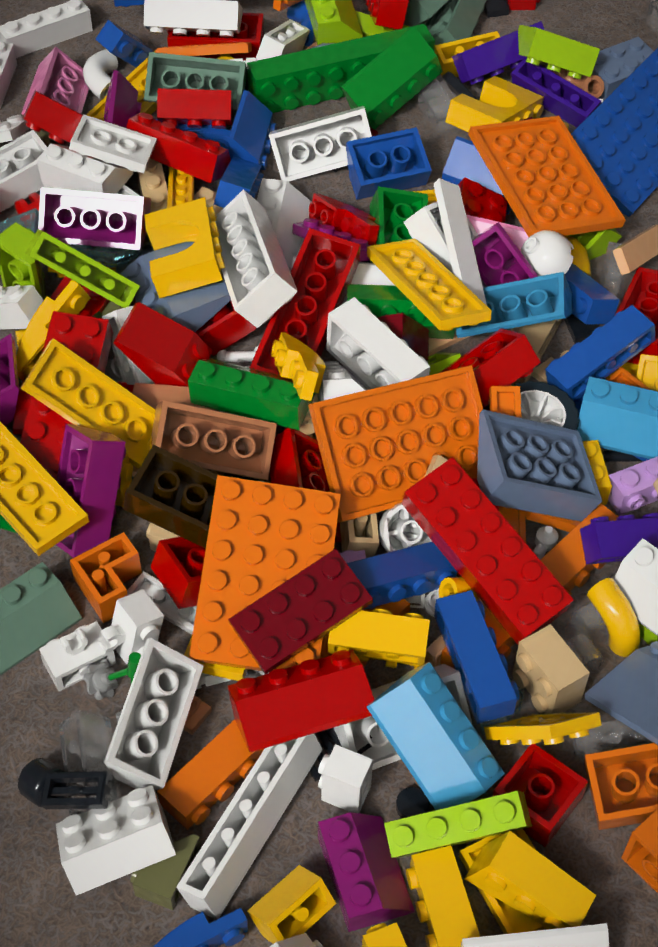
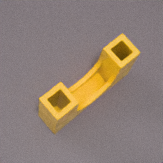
[445,76,544,132]
[144,197,225,298]

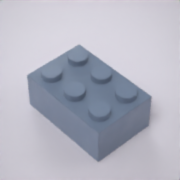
[592,37,654,101]

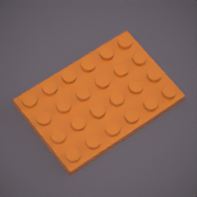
[468,116,626,237]
[308,365,483,523]
[189,475,341,671]

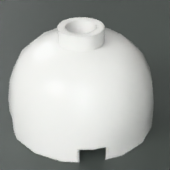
[520,230,574,276]
[378,503,432,553]

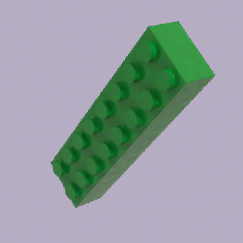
[247,24,435,113]

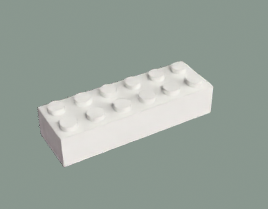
[216,189,298,328]

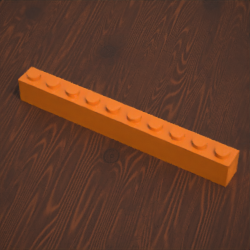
[157,599,410,830]

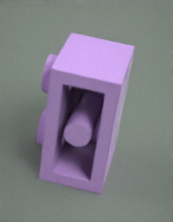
[608,456,658,515]

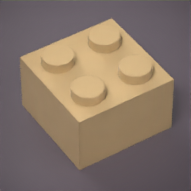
[513,624,590,714]

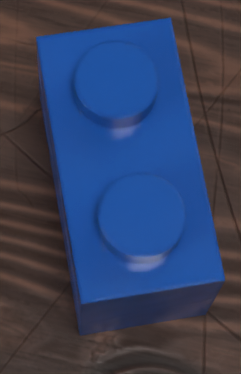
[96,20,153,68]

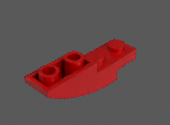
[309,193,380,246]

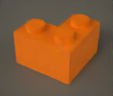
[70,532,142,623]

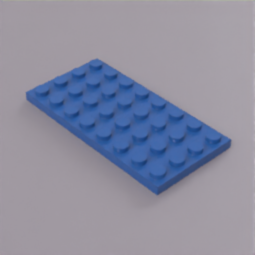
[571,48,658,217]

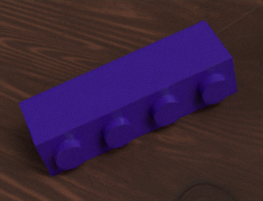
[452,21,545,85]
[511,57,602,127]
[580,513,658,565]

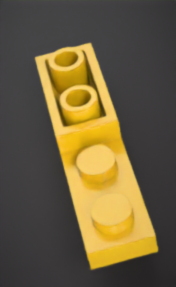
[16,280,91,382]
[271,332,326,401]

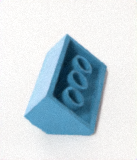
[456,272,572,338]
[577,376,658,459]
[366,662,505,810]

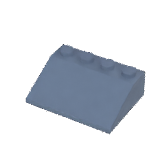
[121,242,231,332]
[477,409,602,522]
[585,641,658,745]

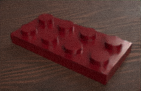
[228,549,373,674]

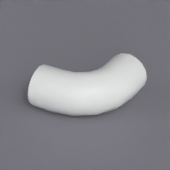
[83,49,118,100]

